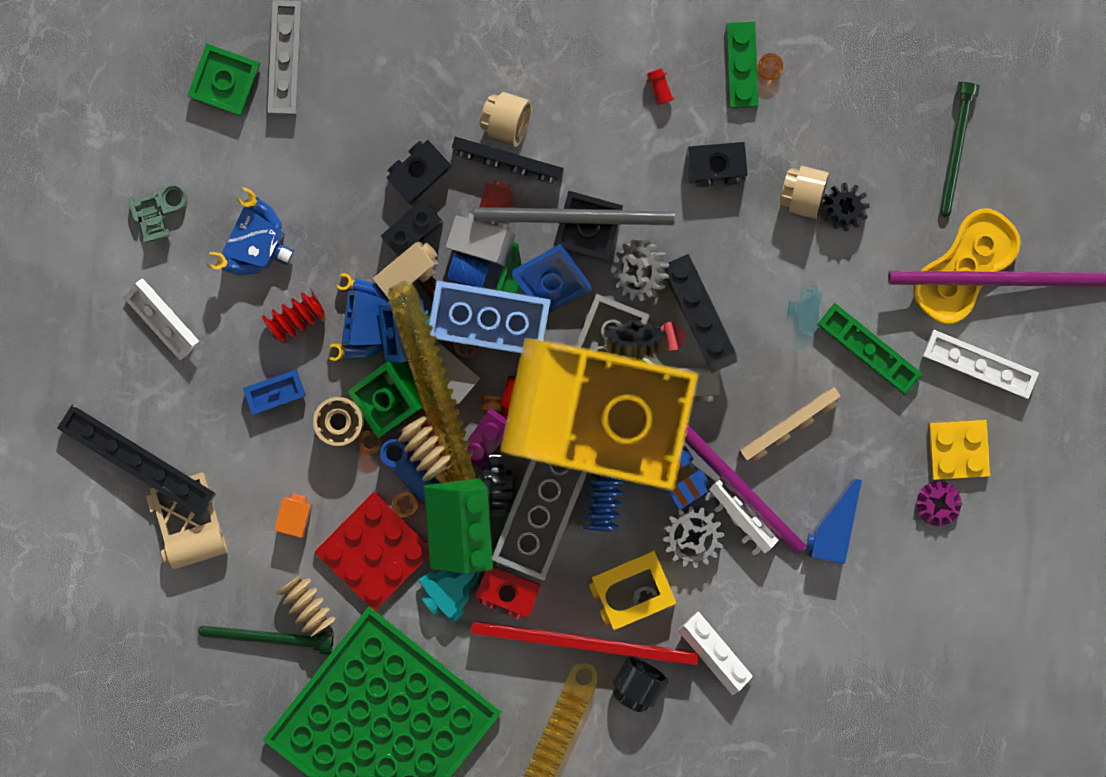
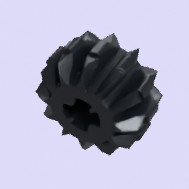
[821,183,870,231]

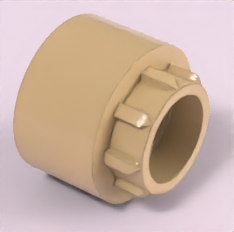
[480,92,532,147]
[780,165,829,219]
[313,397,364,446]

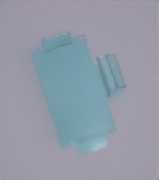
[788,286,822,336]

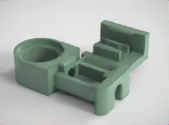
[128,185,188,243]

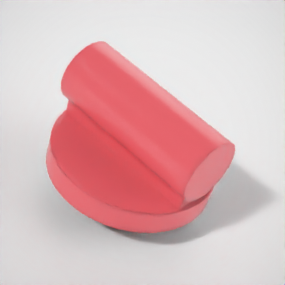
[661,321,686,351]

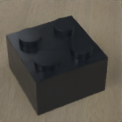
[553,190,623,263]

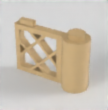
[146,472,228,570]

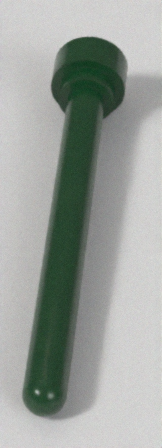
[940,82,980,217]
[198,625,334,655]

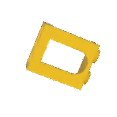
[588,550,677,630]

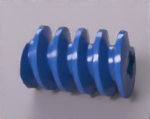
[583,472,624,532]

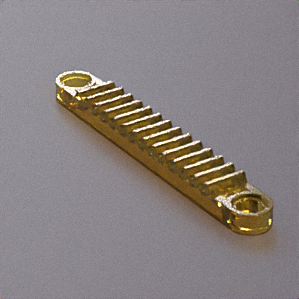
[388,281,476,482]
[523,662,598,777]

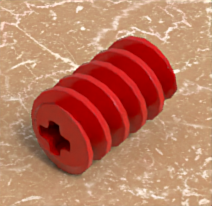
[261,289,326,344]

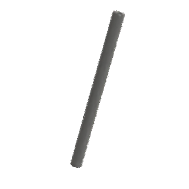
[474,207,674,226]

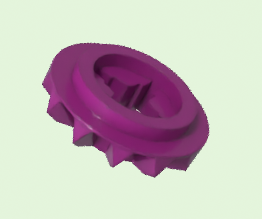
[916,481,962,526]

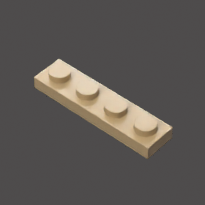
[739,387,841,462]

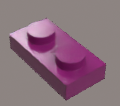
[459,408,507,469]

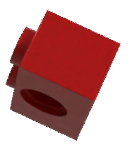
[475,566,541,620]

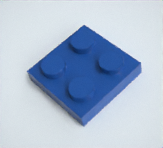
[512,244,591,314]

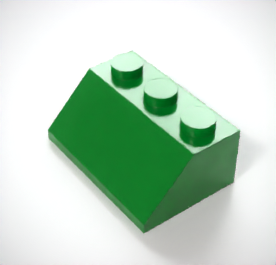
[424,478,493,574]

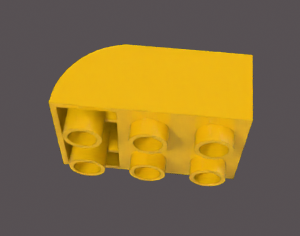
[500,338,698,489]

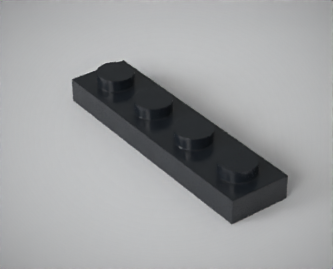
[452,136,564,184]

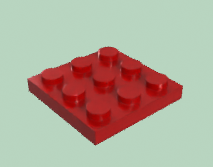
[314,491,429,610]

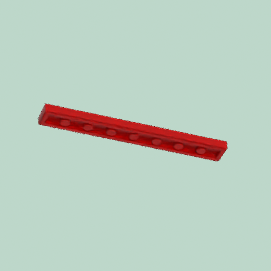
[471,621,698,665]

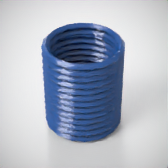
[447,252,490,288]

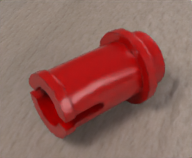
[646,68,674,106]

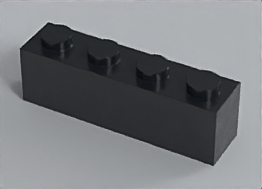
[664,253,737,373]

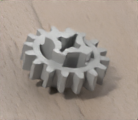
[613,240,669,301]
[662,506,724,568]

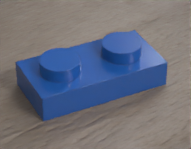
[243,369,306,415]

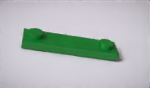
[816,303,923,396]

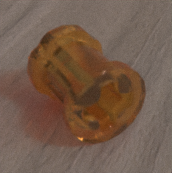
[392,491,419,517]

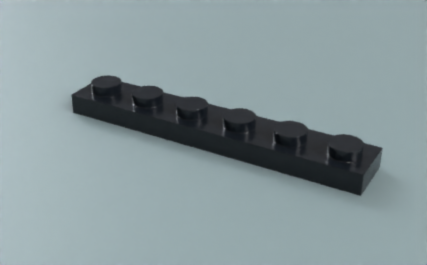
[57,405,217,517]

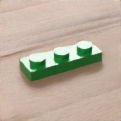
[726,22,759,108]

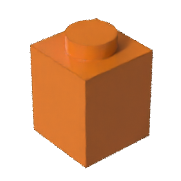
[274,493,313,538]

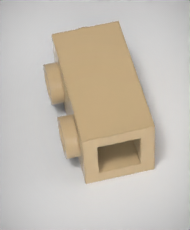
[373,242,439,300]

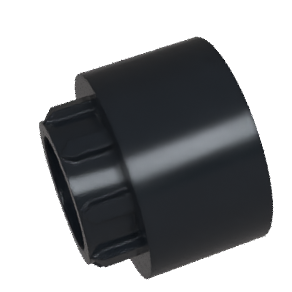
[613,656,669,713]

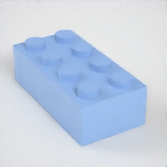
[427,281,550,354]

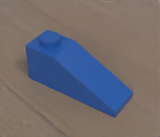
[806,479,862,564]

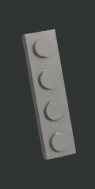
[267,0,302,115]

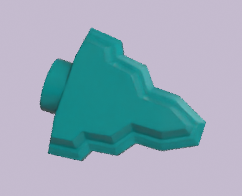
[418,570,483,624]

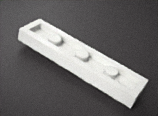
[922,330,1039,399]

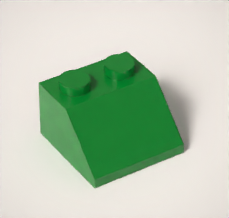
[348,361,433,438]

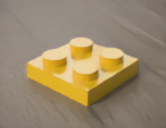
[929,420,990,480]

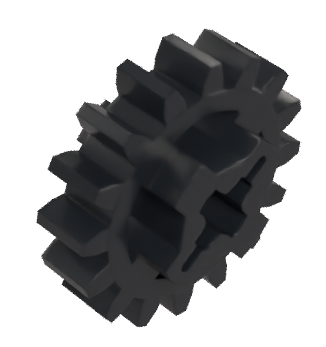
[604,320,666,361]
[482,455,513,517]

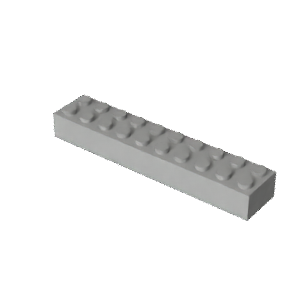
[492,294,649,581]

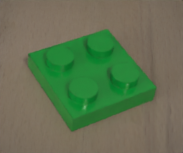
[187,43,261,117]

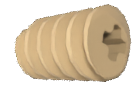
[397,416,452,482]
[277,574,336,637]

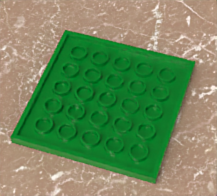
[263,606,502,777]

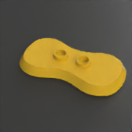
[913,208,1021,324]

